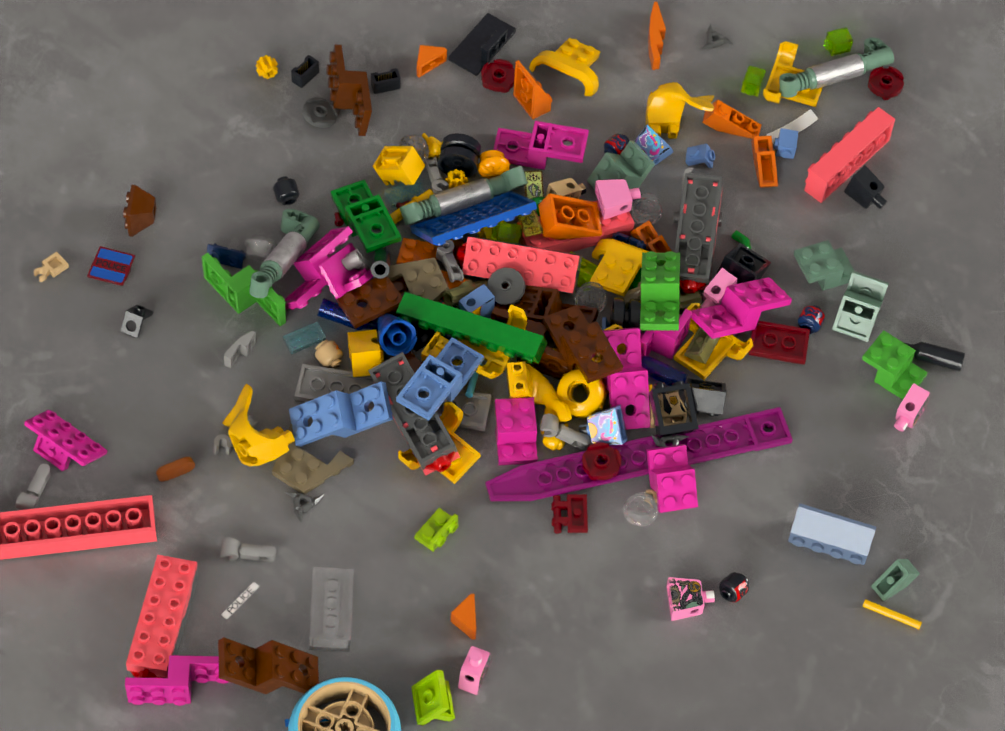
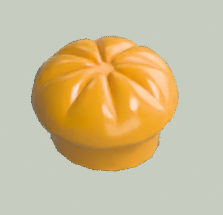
[477,150,510,179]

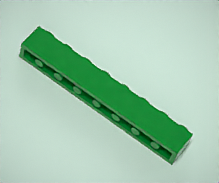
[396,292,547,364]

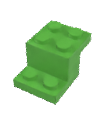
[862,330,928,400]

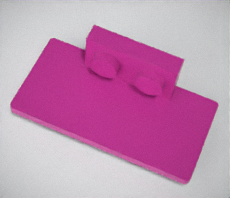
[319,243,374,299]
[24,410,107,471]

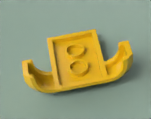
[529,38,601,96]
[763,41,823,107]
[590,238,649,297]
[674,303,753,380]
[460,305,527,379]
[398,402,481,484]

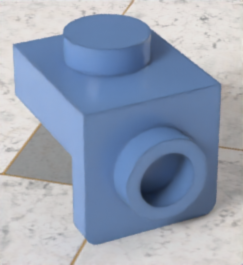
[685,143,715,168]

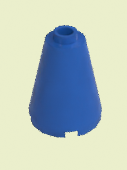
[377,314,417,356]

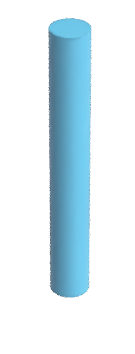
[465,363,482,398]

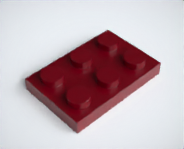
[748,320,810,365]

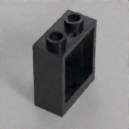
[649,381,699,438]

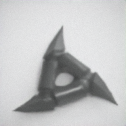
[701,24,734,49]
[651,433,689,447]
[285,492,324,522]

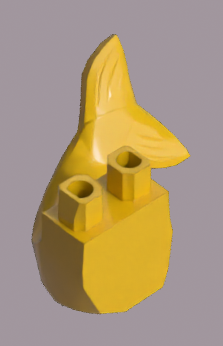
[646,82,714,139]
[506,361,572,434]
[222,384,295,467]

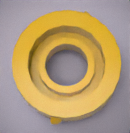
[556,369,607,418]

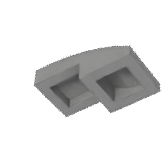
[224,331,256,368]

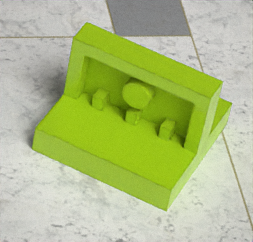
[411,670,455,725]

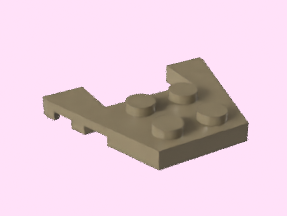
[387,258,449,318]
[272,424,354,494]

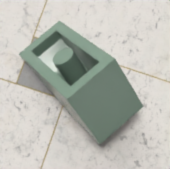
[871,559,920,601]

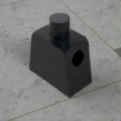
[844,165,888,209]

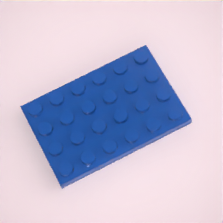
[410,191,537,246]

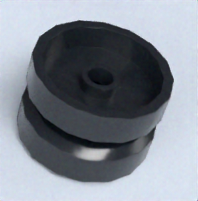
[437,133,481,177]
[610,298,641,329]

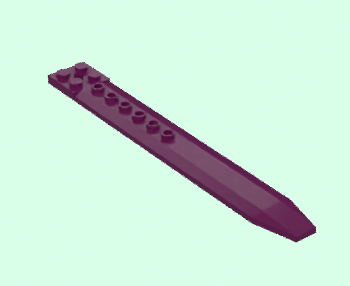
[485,407,793,501]

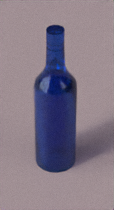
[317,298,378,331]
[641,356,688,386]

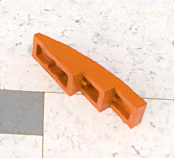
[648,2,666,70]

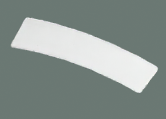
[767,109,818,144]

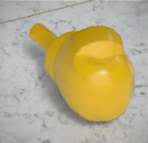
[422,133,442,158]
[542,423,569,451]

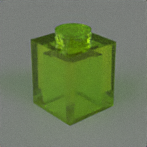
[824,27,853,56]
[741,65,766,97]
[491,221,522,244]

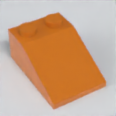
[513,60,552,120]
[538,193,603,240]

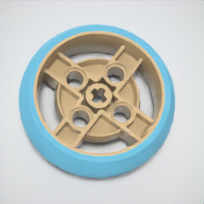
[288,677,401,731]

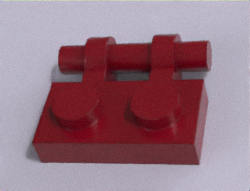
[551,494,588,534]

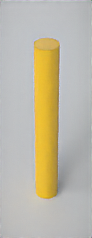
[862,599,922,629]

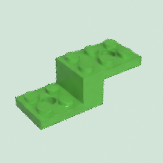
[640,251,680,330]
[202,253,286,326]

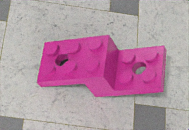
[493,121,589,170]
[285,226,353,310]
[691,277,792,339]
[602,327,650,430]
[125,655,228,706]

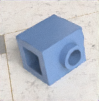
[773,128,798,159]

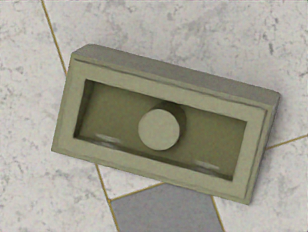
[684,327,720,364]

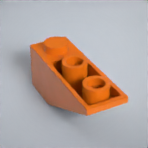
[702,99,761,139]

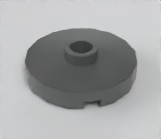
[302,97,339,128]
[487,267,526,306]

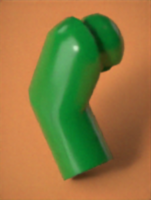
[731,230,751,249]

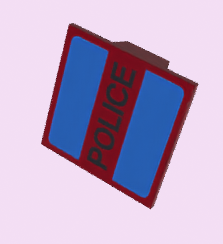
[87,246,136,286]

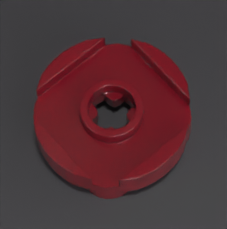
[481,59,515,93]
[867,66,904,100]
[582,442,622,480]

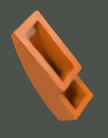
[751,136,778,188]
[630,220,671,253]

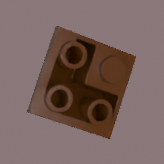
[123,185,157,237]

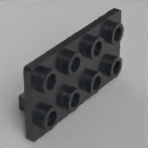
[448,13,516,76]

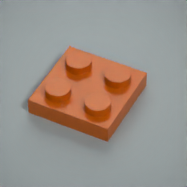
[396,238,440,264]

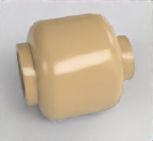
[315,340,343,369]

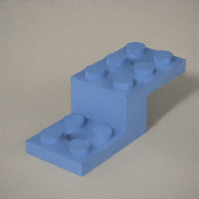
[396,337,484,421]
[289,381,393,447]

